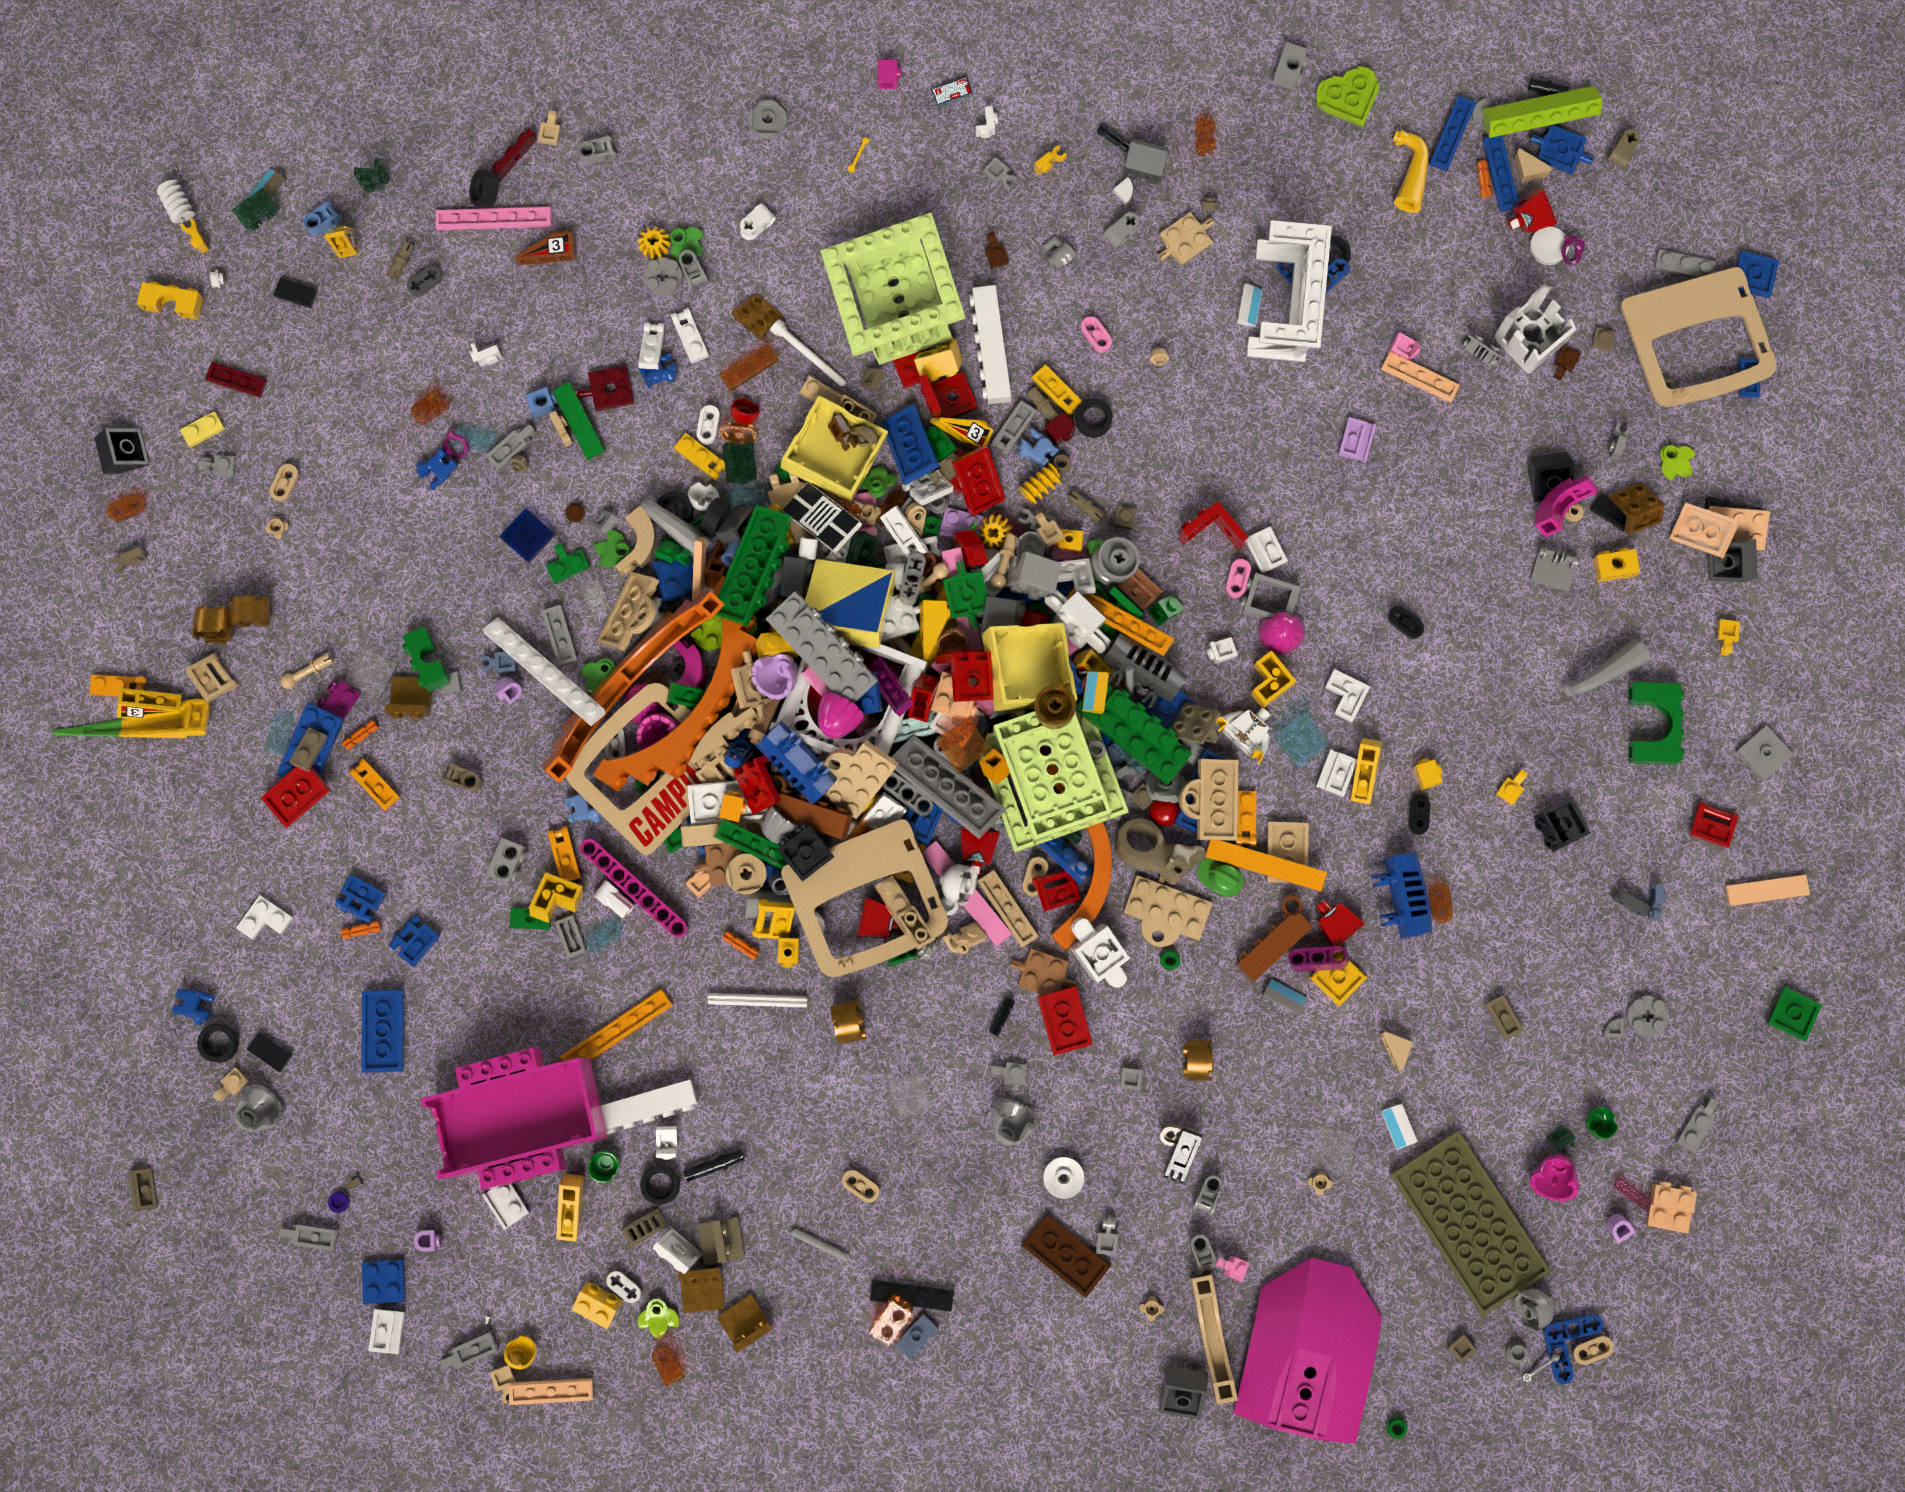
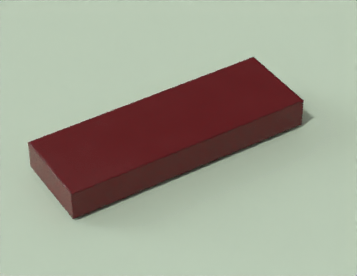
[205,362,267,398]

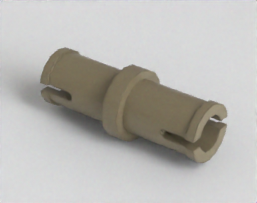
[386,241,415,281]
[1027,387,1059,423]
[1068,490,1106,524]

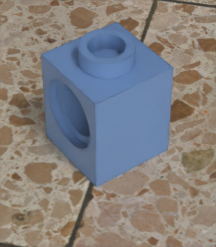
[525,387,557,418]

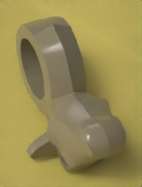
[1115,818,1205,885]

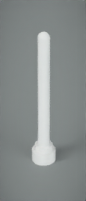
[770,319,846,386]

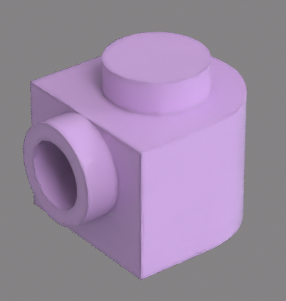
[493,677,522,705]
[1606,1214,1636,1244]
[414,1230,442,1252]

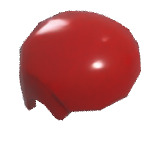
[730,398,760,425]
[1149,800,1180,827]

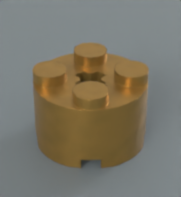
[228,596,270,628]
[192,606,234,644]
[1034,684,1076,729]
[830,999,867,1044]
[1183,1040,1213,1081]

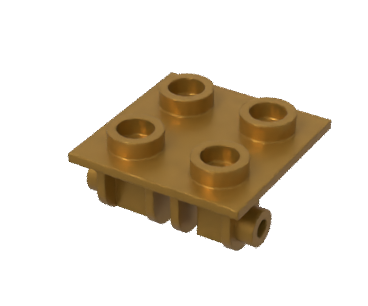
[731,293,785,340]

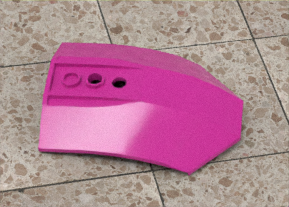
[1233,1257,1382,1444]

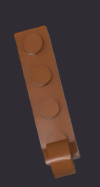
[767,775,853,839]
[1236,896,1313,983]

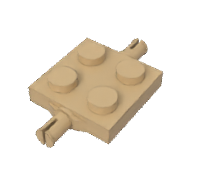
[1157,212,1214,266]
[731,651,777,719]

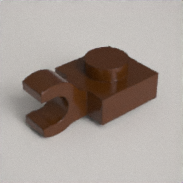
[985,232,1009,269]
[1553,345,1581,381]
[828,414,858,451]

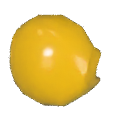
[503,1336,537,1370]

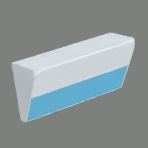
[1237,283,1263,327]
[1381,1104,1417,1150]

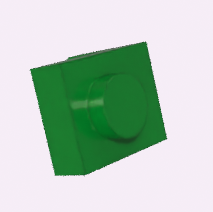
[1149,594,1185,626]

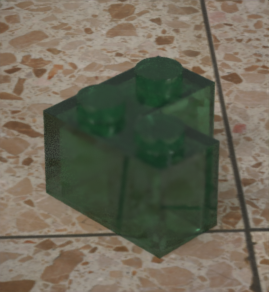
[846,531,886,569]

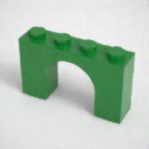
[1628,682,1684,765]

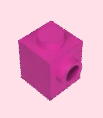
[878,58,901,89]

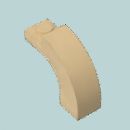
[615,506,656,576]

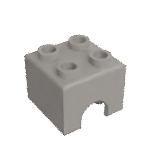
[1005,551,1062,600]

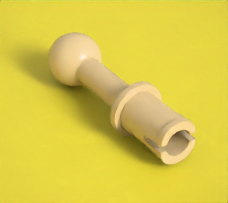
[991,534,1018,589]
[910,563,949,598]
[280,652,334,689]

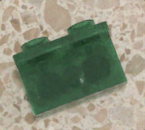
[354,158,389,192]
[232,188,279,231]
[722,442,757,485]

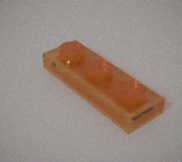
[719,343,779,392]

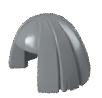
[760,806,800,844]
[234,1084,283,1132]
[992,1099,1039,1146]

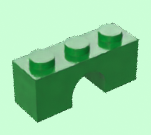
[402,627,450,693]

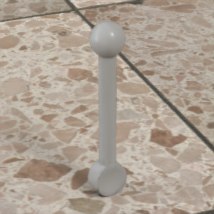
[1523,1353,1560,1381]

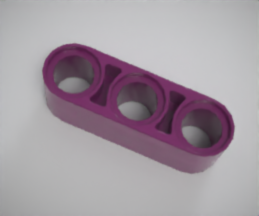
[1288,946,1349,972]

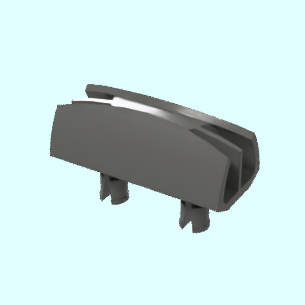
[1102,634,1187,708]

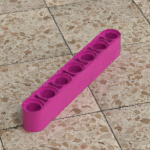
[580,839,688,938]

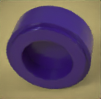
[328,1192,350,1213]

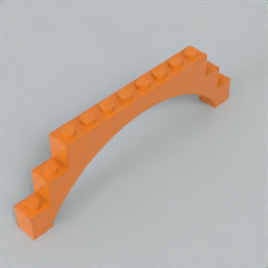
[593,576,758,792]
[541,588,725,783]

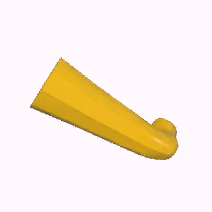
[1392,129,1428,213]

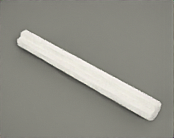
[707,993,808,1007]

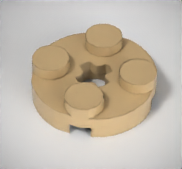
[726,854,766,895]

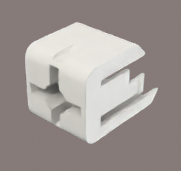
[1495,284,1576,374]

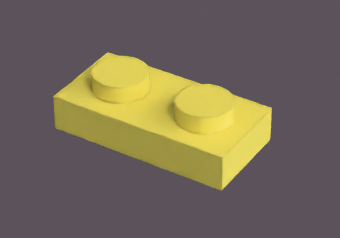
[180,411,225,448]

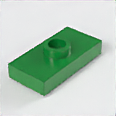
[509,908,551,930]

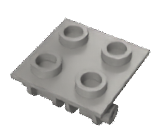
[1462,333,1503,367]
[1530,544,1580,592]

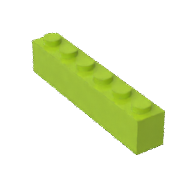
[1482,86,1602,138]

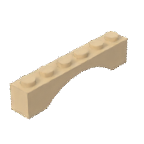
[1190,1274,1238,1405]

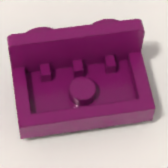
[316,679,361,718]

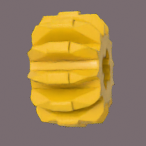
[638,226,671,260]
[979,514,1012,548]

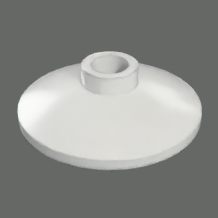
[1043,1157,1084,1199]

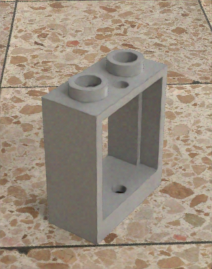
[1241,573,1301,620]

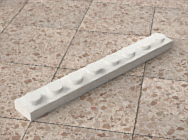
[483,617,606,726]

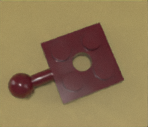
[574,366,634,411]

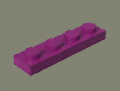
[868,656,914,717]

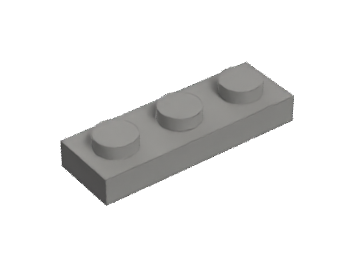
[1654,249,1716,278]
[542,605,578,667]

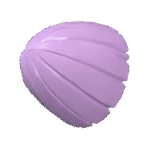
[751,653,798,700]

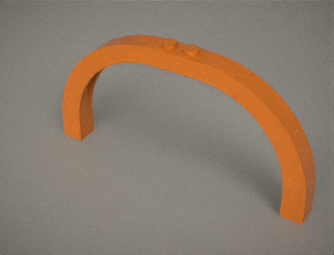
[901,734,1112,951]

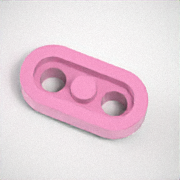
[1081,317,1112,353]
[1226,559,1251,598]

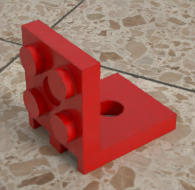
[919,372,978,418]
[1178,501,1248,551]
[935,648,994,702]
[733,755,781,815]

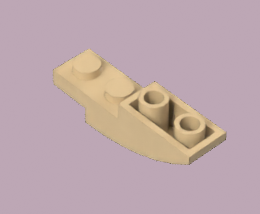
[799,375,877,423]
[690,707,758,769]
[681,818,764,847]
[875,876,935,950]

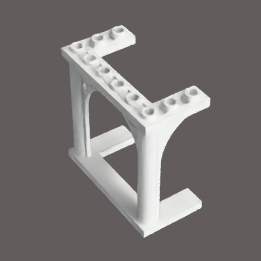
[1246,220,1332,362]
[769,644,928,763]

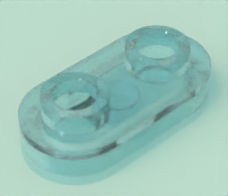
[585,921,623,953]

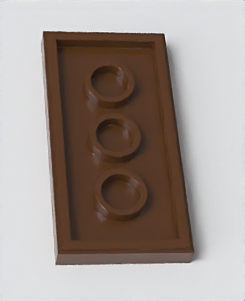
[1021,1214,1111,1298]

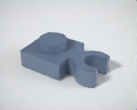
[481,652,517,674]
[1648,884,1666,920]

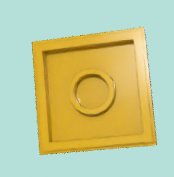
[1310,954,1367,1006]

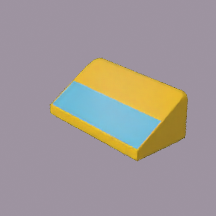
[1082,672,1109,714]

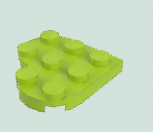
[1316,66,1380,127]
[691,613,758,652]

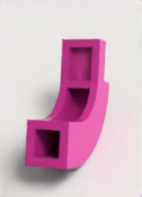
[1535,475,1598,538]
[672,640,707,708]

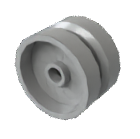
[1091,537,1140,586]

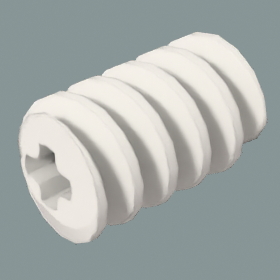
[157,180,195,223]

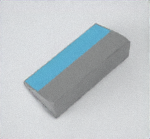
[1262,978,1307,1016]

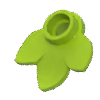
[1660,445,1696,481]
[638,1298,679,1339]

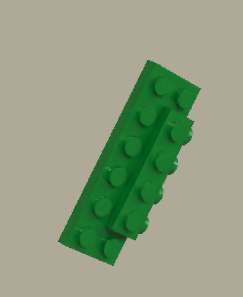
[715,505,793,627]
[1075,685,1192,785]

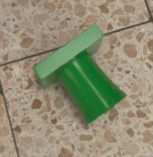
[1101,586,1146,640]

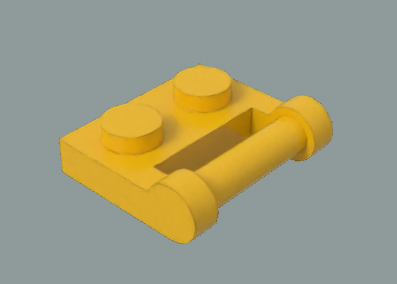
[752,899,795,939]

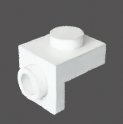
[976,106,998,138]
[469,343,502,366]
[1207,637,1238,664]
[656,1126,678,1160]

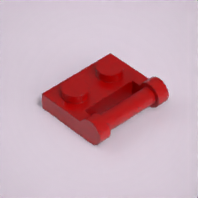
[1689,801,1739,848]
[1032,868,1081,912]

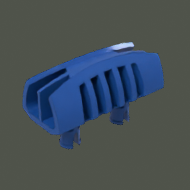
[755,720,837,804]
[1371,853,1432,939]

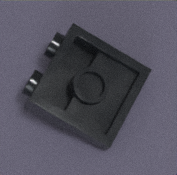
[1534,798,1591,852]
[777,823,834,882]

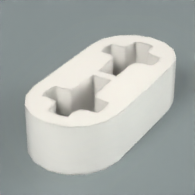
[606,1271,642,1303]

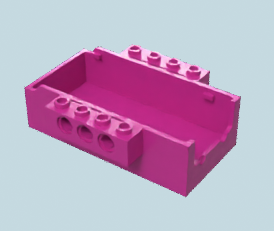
[421,1048,608,1190]

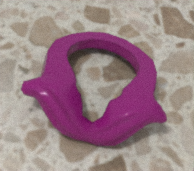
[1561,236,1585,265]
[442,429,469,459]

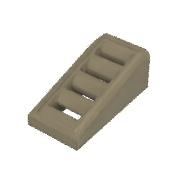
[621,1209,668,1247]

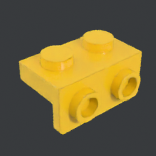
[572,1282,623,1329]

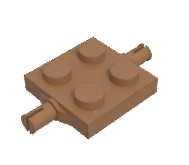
[694,843,763,886]
[1010,949,1077,995]

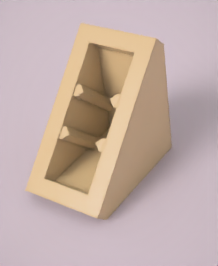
[1514,148,1552,183]
[1379,1032,1413,1072]

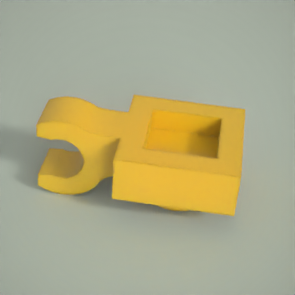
[1034,145,1067,175]
[180,218,209,254]
[1717,619,1740,656]
[1496,769,1528,805]

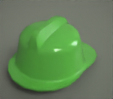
[1198,858,1243,897]

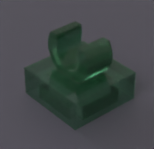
[1546,1125,1576,1153]

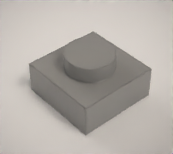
[592,510,618,534]
[1120,1068,1143,1091]

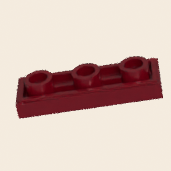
[492,129,537,182]

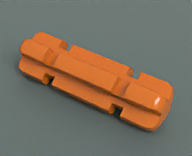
[1476,160,1492,198]
[342,720,378,750]
[341,921,381,939]
[723,931,759,960]

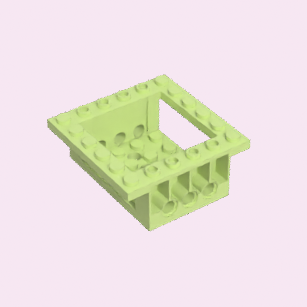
[820,213,966,365]
[980,703,1129,853]

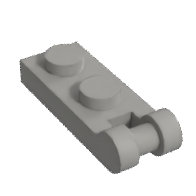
[991,401,1037,456]

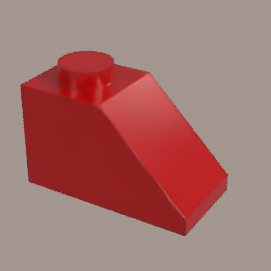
[953,530,988,571]

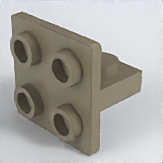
[1171,703,1220,744]
[698,1217,745,1265]

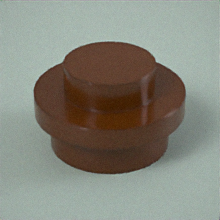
[565,503,585,523]

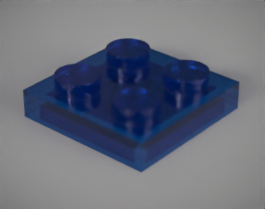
[499,508,555,564]

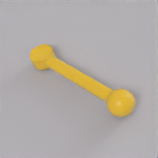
[848,137,869,173]

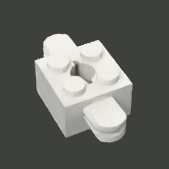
[1045,590,1111,653]
[1069,918,1130,988]

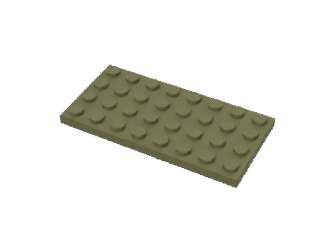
[1390,1131,1551,1317]

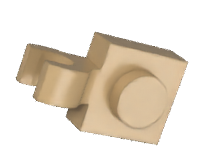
[538,110,561,146]
[1035,512,1064,548]
[950,921,987,950]
[212,1067,250,1102]

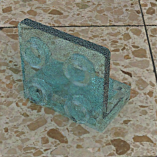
[1274,710,1329,768]

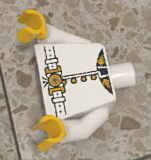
[1215,708,1270,765]

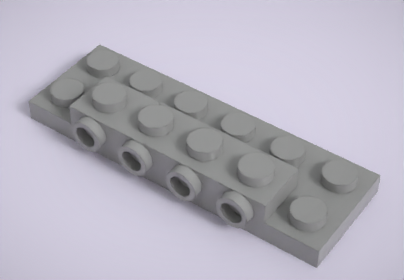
[766,591,879,703]
[891,735,1006,839]

